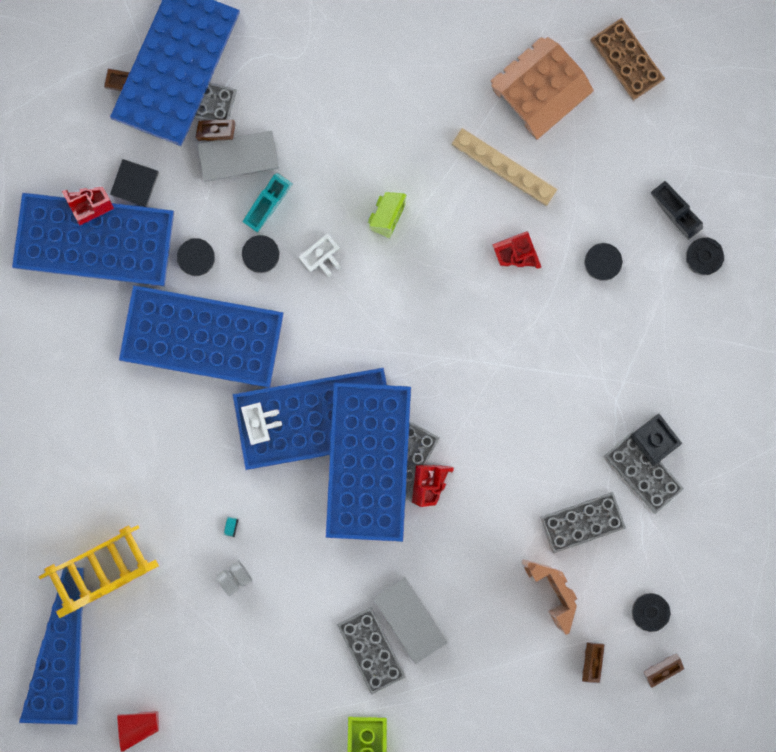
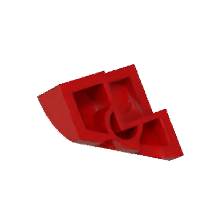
[62,187,114,226]
[492,231,542,269]
[411,465,454,507]
[117,711,159,751]

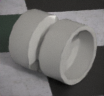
[216,560,252,596]

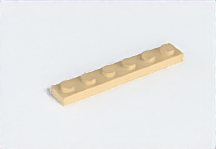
[452,128,558,206]

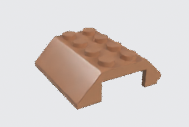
[491,37,594,140]
[521,559,577,635]

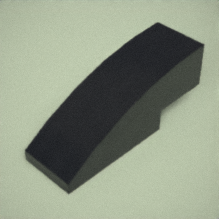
[651,181,703,240]

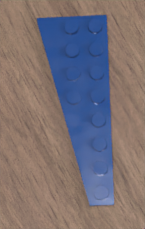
[19,567,84,725]

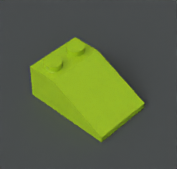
[367,192,407,239]
[347,717,387,752]

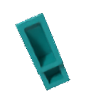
[242,173,293,233]

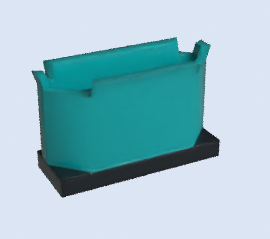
[223,517,239,537]

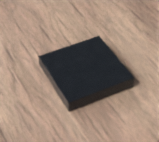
[110,159,159,207]
[630,413,683,466]

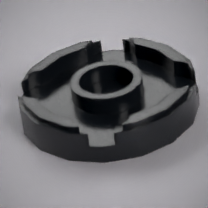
[242,235,280,273]
[686,237,724,276]
[177,238,215,276]
[584,243,623,281]
[631,593,671,632]

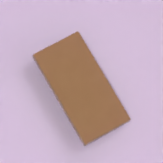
[590,18,665,101]

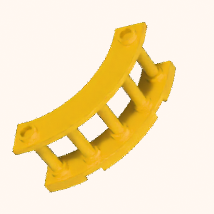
[38,525,159,618]

